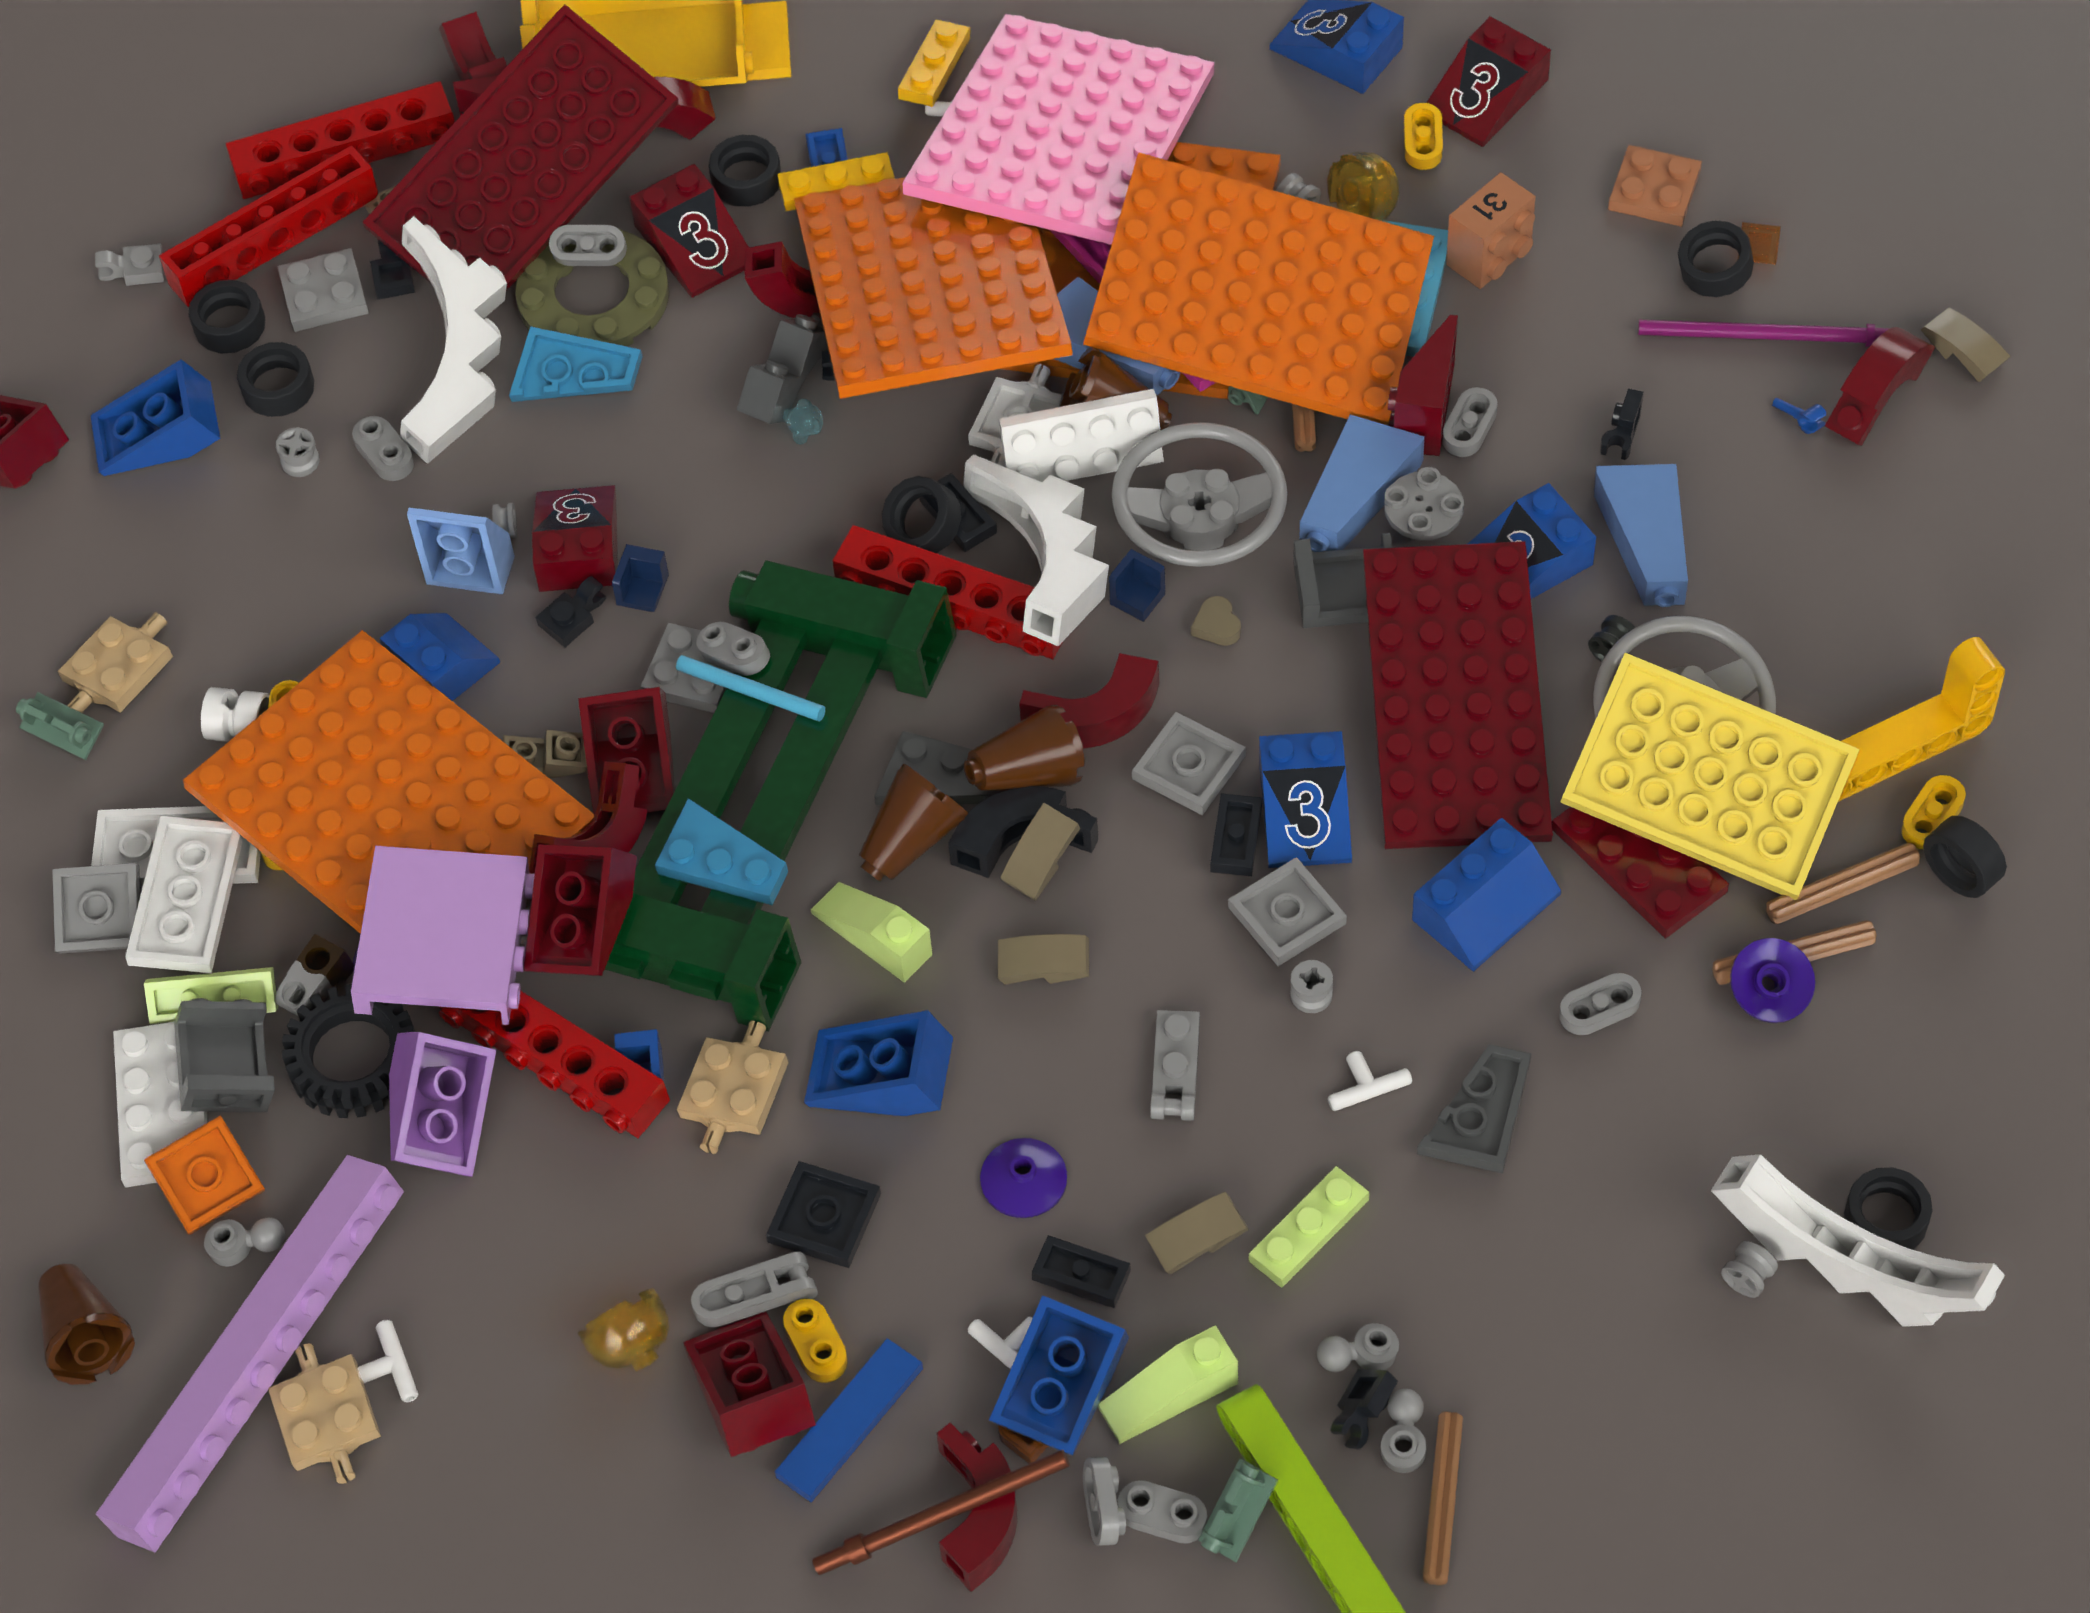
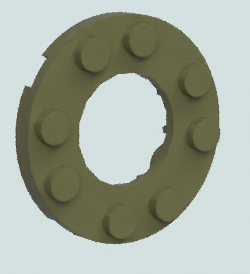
[516,228,669,346]

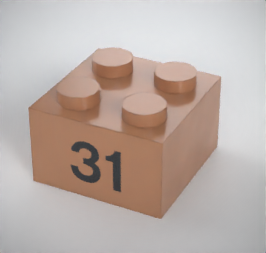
[1446,172,1536,289]

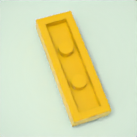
[898,19,970,107]
[777,152,895,211]

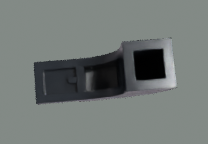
[948,786,1098,878]

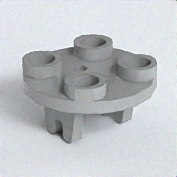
[1384,467,1464,542]

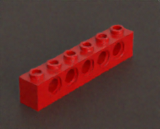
[225,81,455,200]
[159,145,379,307]
[832,525,1063,660]
[439,990,670,1139]

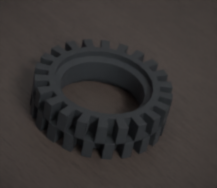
[282,984,415,1118]

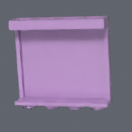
[351,846,535,1025]

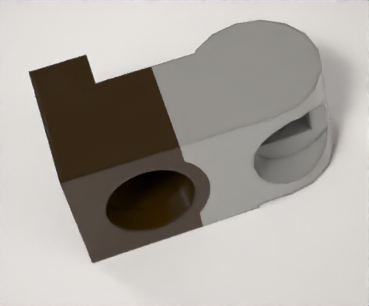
[275,934,354,1016]

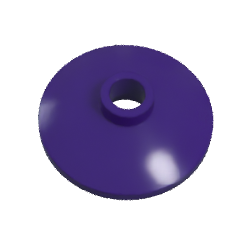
[1730,938,1815,1023]
[980,1138,1067,1218]

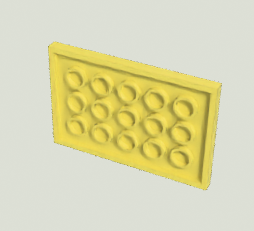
[1560,653,1860,900]

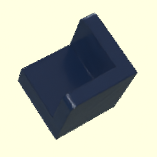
[612,544,669,612]
[1109,549,1166,622]

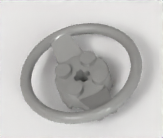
[1112,422,1287,567]
[1593,616,1776,718]

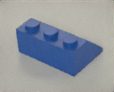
[1412,818,1561,972]

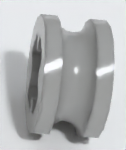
[492,503,517,538]

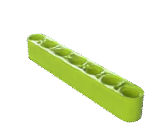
[1216,1384,1406,1613]

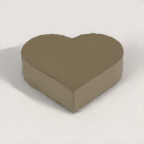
[1191,596,1241,646]

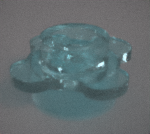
[783,399,823,445]

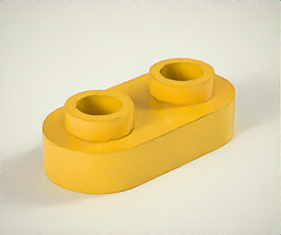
[1404,103,1443,170]
[1901,775,1966,849]
[783,1299,848,1383]

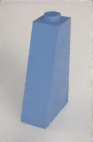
[1055,277,1180,395]
[1300,414,1425,552]
[1594,464,1688,607]

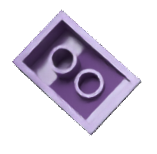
[389,1032,496,1177]

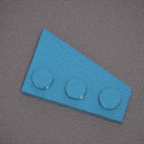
[509,326,643,402]
[655,799,789,905]

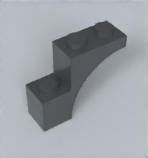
[737,312,828,424]

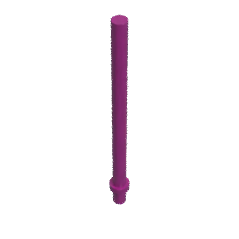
[1638,319,1890,347]

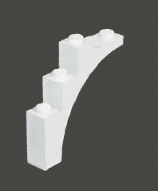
[400,217,507,464]
[963,454,1109,646]
[1711,1154,2005,1326]

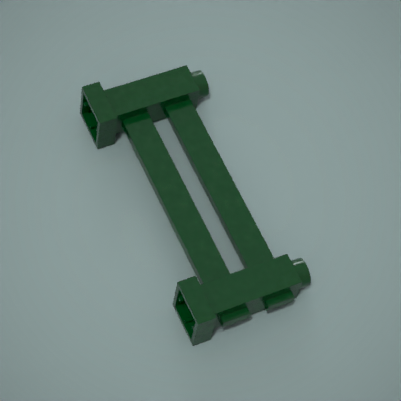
[605,560,957,1032]

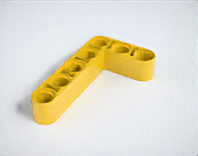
[1838,637,2005,802]

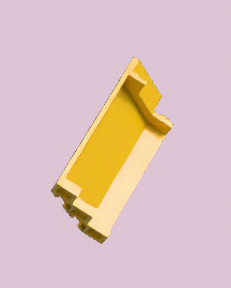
[520,0,792,87]

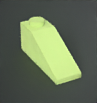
[811,882,933,983]
[1098,1325,1238,1444]

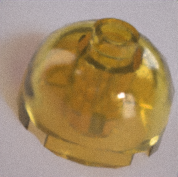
[1327,152,1399,221]
[577,1288,670,1372]

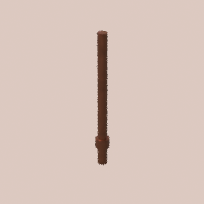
[812,1449,1070,1575]

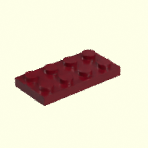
[1552,807,1729,939]

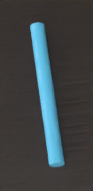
[676,655,825,722]

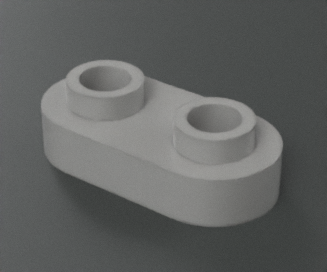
[549,225,627,266]
[1442,387,1498,457]
[352,416,414,481]
[696,622,770,676]
[1559,973,1642,1035]
[1083,1457,1126,1546]
[1118,1480,1207,1543]

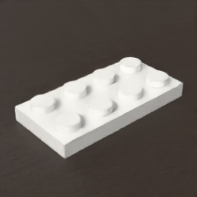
[999,389,1164,482]
[91,806,261,887]
[125,816,243,974]
[113,1021,208,1188]

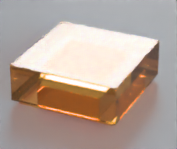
[1738,222,1781,264]

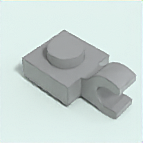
[95,244,164,286]

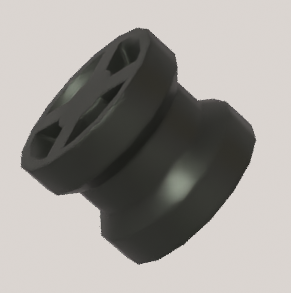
[1588,615,1635,662]

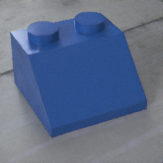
[379,613,500,701]

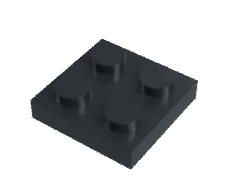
[766,1161,881,1268]

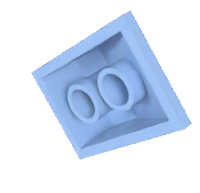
[407,507,515,595]

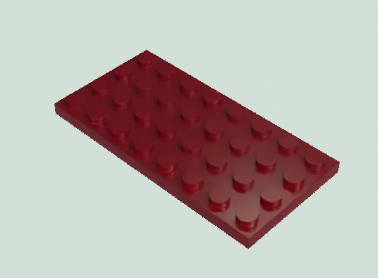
[362,4,679,291]
[1363,541,1553,849]

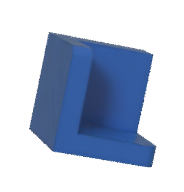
[614,1029,664,1090]

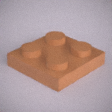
[1608,145,1702,227]

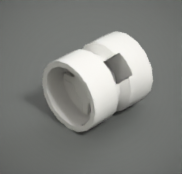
[201,687,269,742]

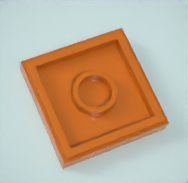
[144,1115,265,1236]

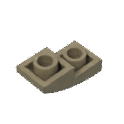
[1921,307,2011,382]
[502,730,587,778]
[1000,803,1080,901]
[998,934,1089,985]
[1145,1192,1249,1275]

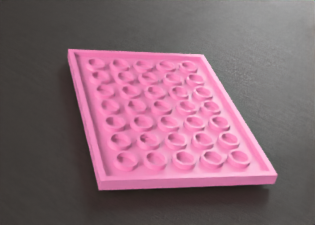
[903,14,1215,245]

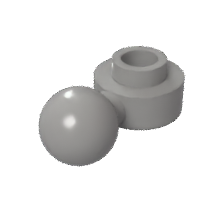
[204,1217,285,1267]
[1317,1323,1399,1372]
[1381,1389,1426,1473]

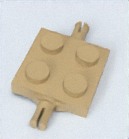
[58,612,173,713]
[677,1021,789,1154]
[268,1344,381,1484]

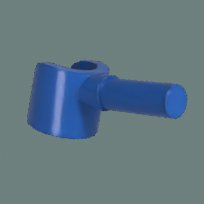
[1772,397,1826,434]

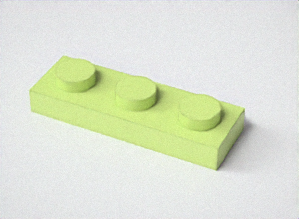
[144,967,278,1024]
[1249,1166,1369,1288]

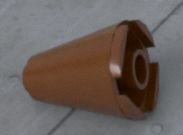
[1059,347,1172,430]
[964,704,1085,791]
[859,764,968,882]
[38,1264,135,1385]

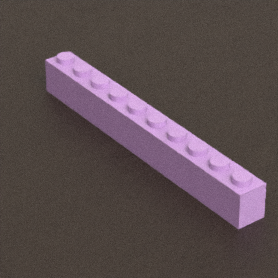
[96,1155,404,1553]

